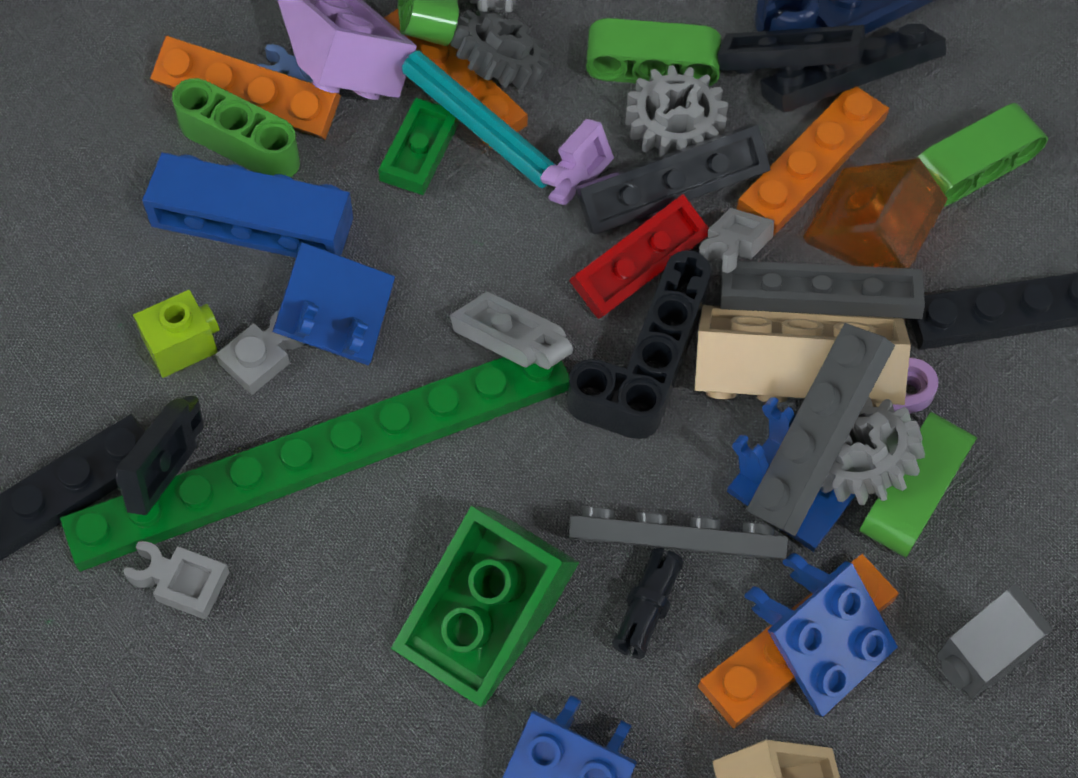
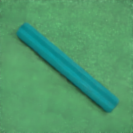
[402,50,556,188]

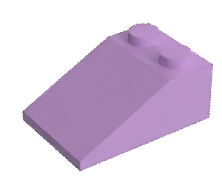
[277,0,417,100]

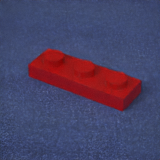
[569,194,709,319]

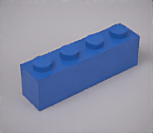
[142,152,354,258]

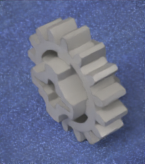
[625,65,728,157]
[821,397,925,505]

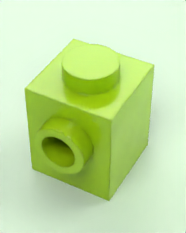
[133,289,220,378]

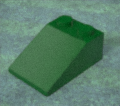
[391,506,579,707]

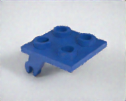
[272,242,395,366]
[727,397,856,552]
[744,553,898,717]
[503,695,637,778]

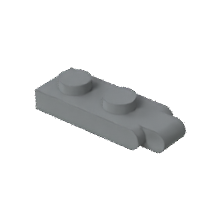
[450,291,573,369]

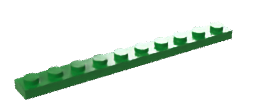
[60,357,569,572]

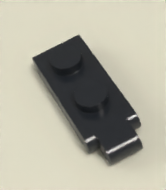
[116,396,204,515]

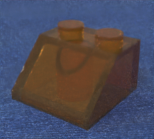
[803,158,948,268]

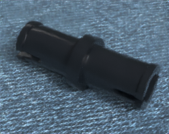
[612,548,684,659]

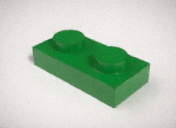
[378,97,460,196]

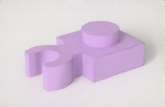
[540,119,614,205]

